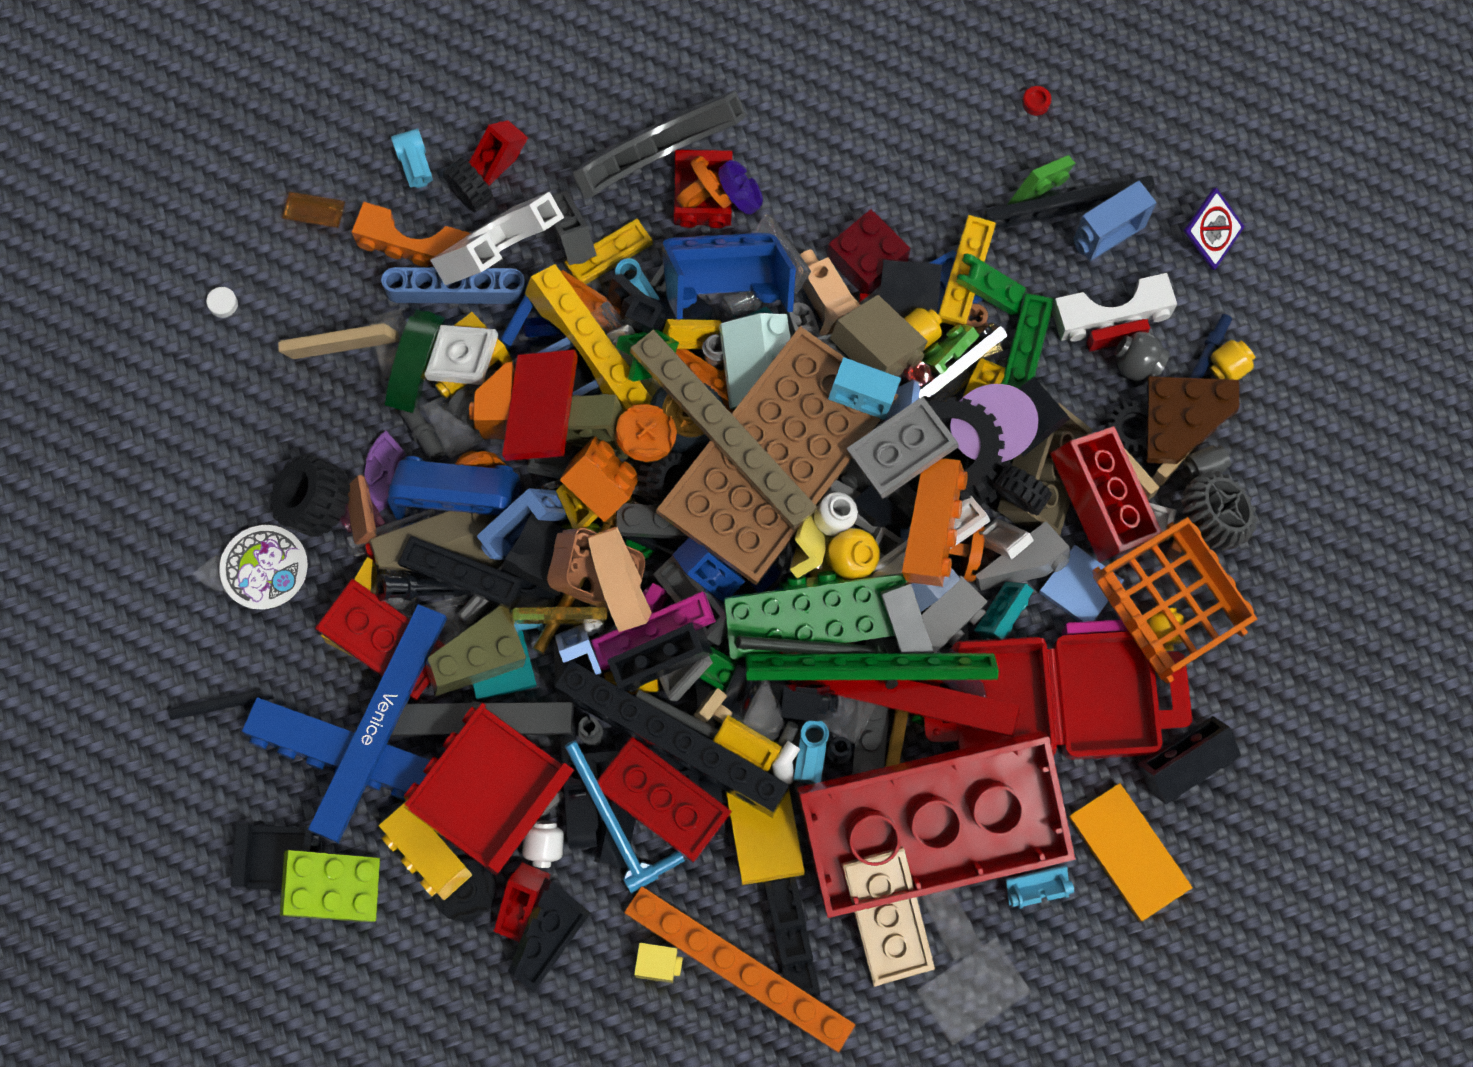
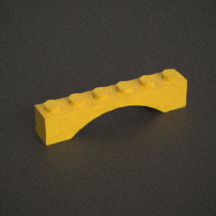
[525,264,652,412]

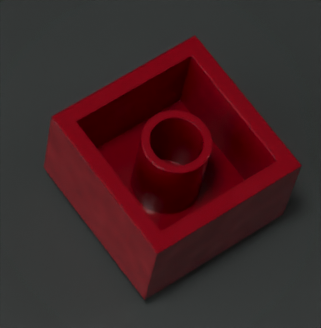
[827,209,911,294]

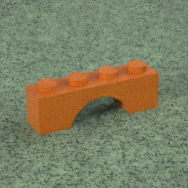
[352,202,471,267]

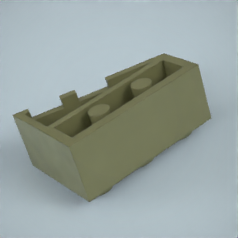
[565,394,628,459]
[425,606,526,696]

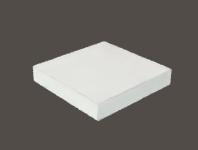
[424,325,498,385]

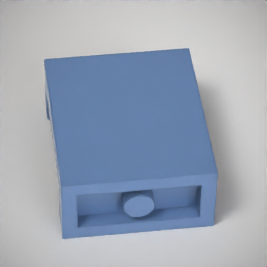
[477,488,568,560]

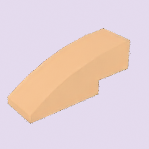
[588,527,652,632]

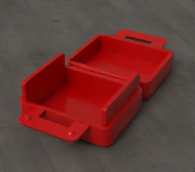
[921,631,1192,760]

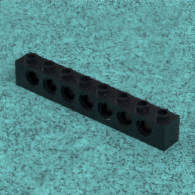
[555,660,789,818]

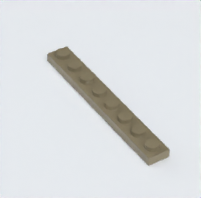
[630,329,818,530]

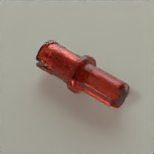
[904,362,934,385]

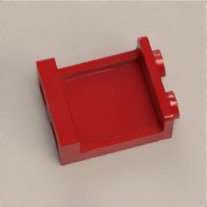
[674,150,733,228]

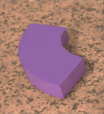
[364,430,406,513]

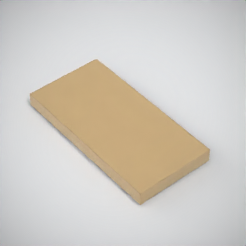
[841,846,935,987]

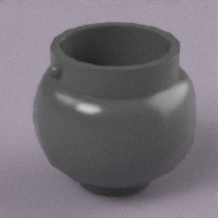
[1114,331,1170,382]

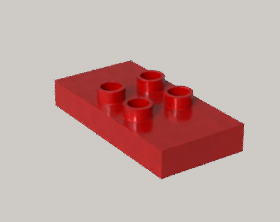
[797,731,1076,918]

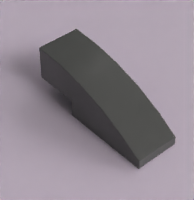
[653,555,727,645]

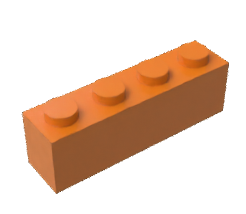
[902,458,968,587]

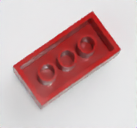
[1050,426,1162,563]

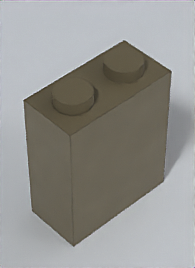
[830,295,928,377]

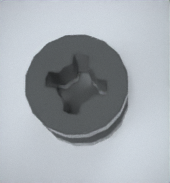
[447,388,474,425]

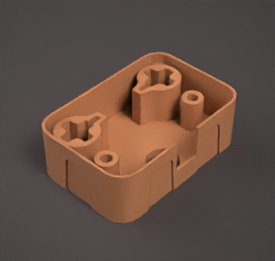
[547,528,645,612]

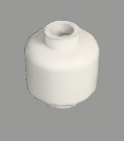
[814,492,858,536]
[522,821,564,868]

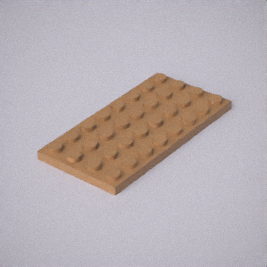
[656,326,899,585]

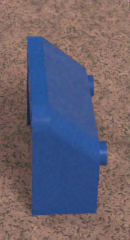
[662,233,796,319]
[387,456,522,523]

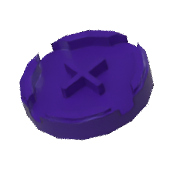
[718,160,763,215]

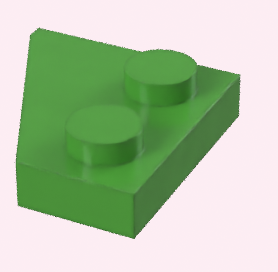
[1007,155,1076,205]
[920,324,979,375]

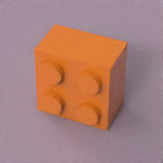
[560,436,638,522]

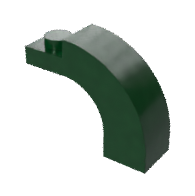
[385,309,445,413]

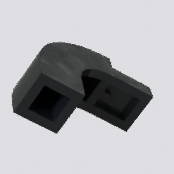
[607,273,713,333]

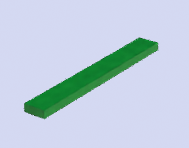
[745,653,999,680]

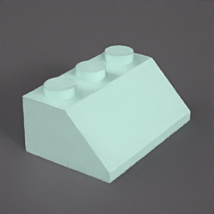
[719,313,790,409]

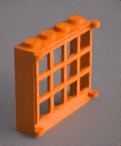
[1092,517,1257,684]

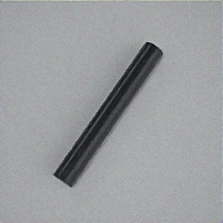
[168,689,263,720]

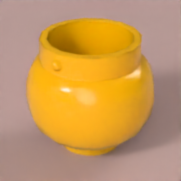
[825,528,880,580]

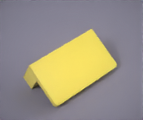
[790,513,830,578]

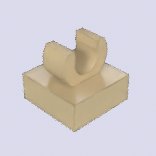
[693,688,733,724]

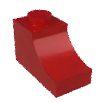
[494,862,551,942]

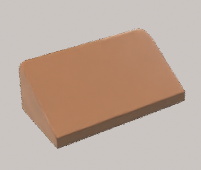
[348,475,377,545]

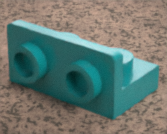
[974,582,1034,640]

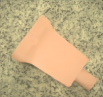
[798,250,860,336]

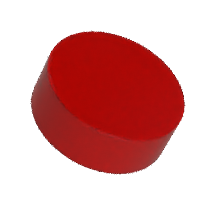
[1022,86,1052,116]

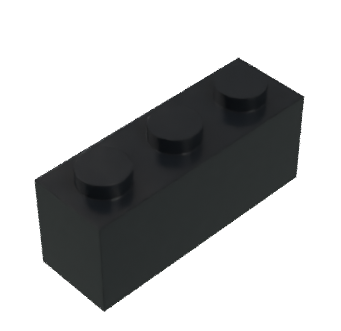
[607,622,713,691]
[1138,716,1241,805]

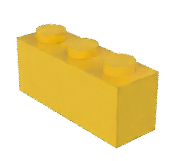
[378,801,473,900]

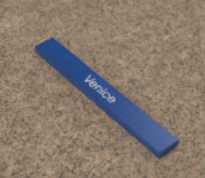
[308,604,447,844]

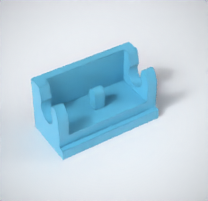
[828,357,901,420]

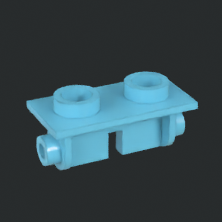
[1006,865,1074,909]

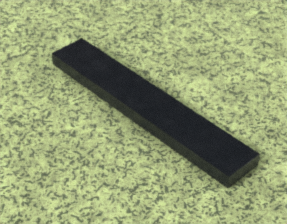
[984,175,1155,230]

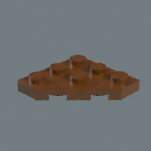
[1147,376,1239,464]

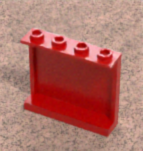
[403,702,574,876]

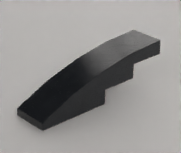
[764,877,820,997]

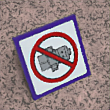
[1184,188,1245,270]

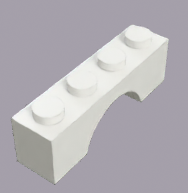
[1052,273,1177,341]

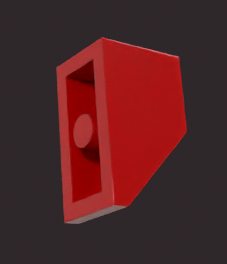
[469,120,528,186]

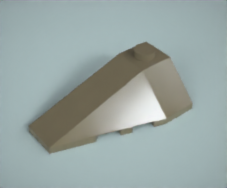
[369,511,503,571]

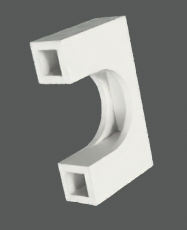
[431,192,564,285]

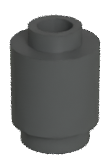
[1183,445,1231,480]

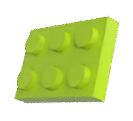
[280,850,380,922]

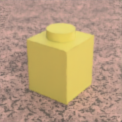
[634,943,683,983]

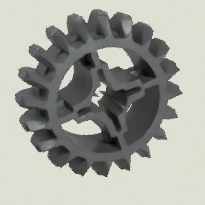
[1181,471,1258,551]

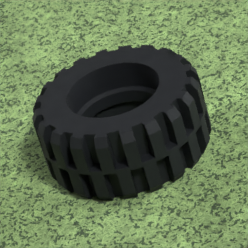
[907,397,1011,509]

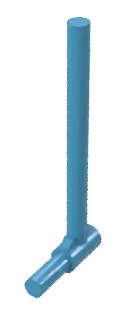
[565,740,685,893]

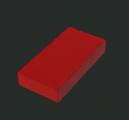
[1086,319,1150,352]

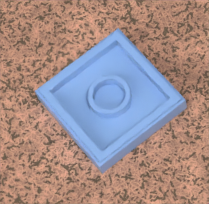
[1039,545,1124,622]

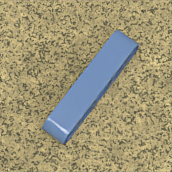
[381,267,526,304]

